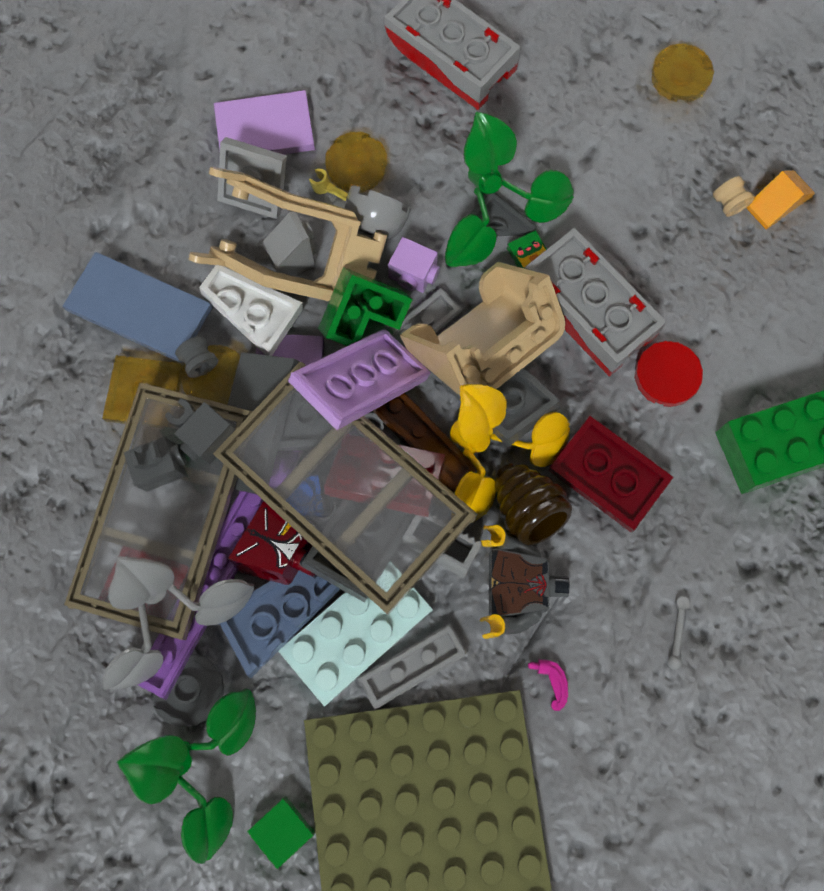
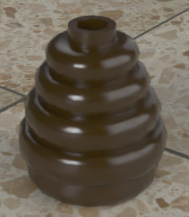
[495,463,572,545]

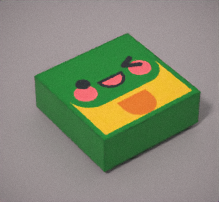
[507,230,547,269]

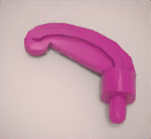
[528,659,568,711]

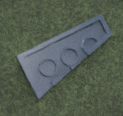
[220,571,340,678]

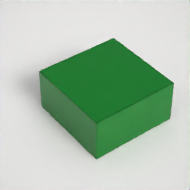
[247,796,316,869]

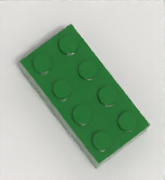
[715,390,824,495]

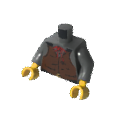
[480,525,570,639]

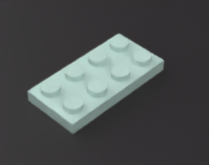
[278,561,433,707]

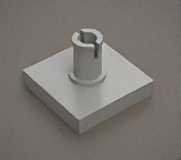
[217,137,287,219]

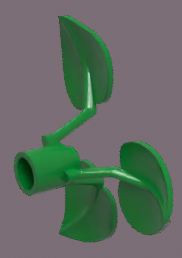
[445,112,574,267]
[117,688,256,864]

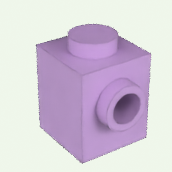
[388,237,441,293]

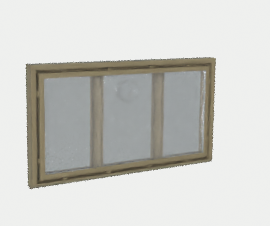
[213,362,477,615]
[64,383,253,640]

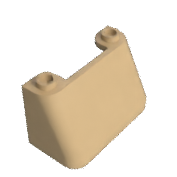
[400,262,565,396]

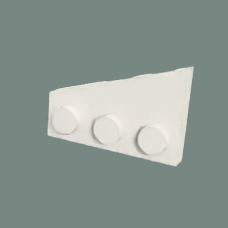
[200,265,303,356]

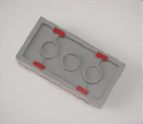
[384,0,521,110]
[525,227,667,377]

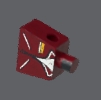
[228,501,315,585]

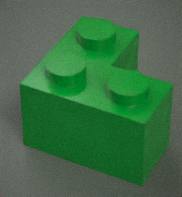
[318,267,413,346]

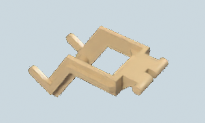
[189,167,388,301]

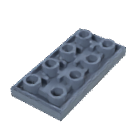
[63,252,212,363]

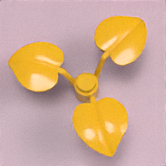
[450,384,570,523]

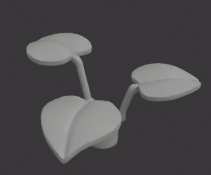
[102,556,254,690]

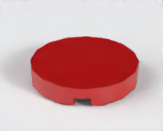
[634,341,703,407]

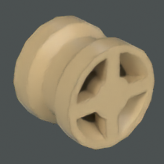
[713,176,755,217]

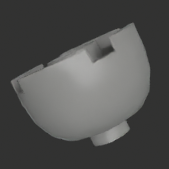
[345,186,411,240]

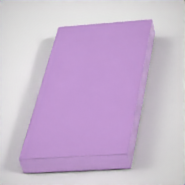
[288,328,431,430]

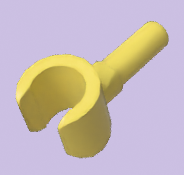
[309,168,348,201]

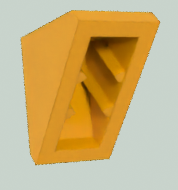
[746,170,815,230]

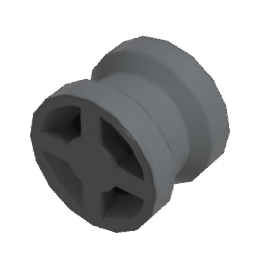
[175,336,218,378]

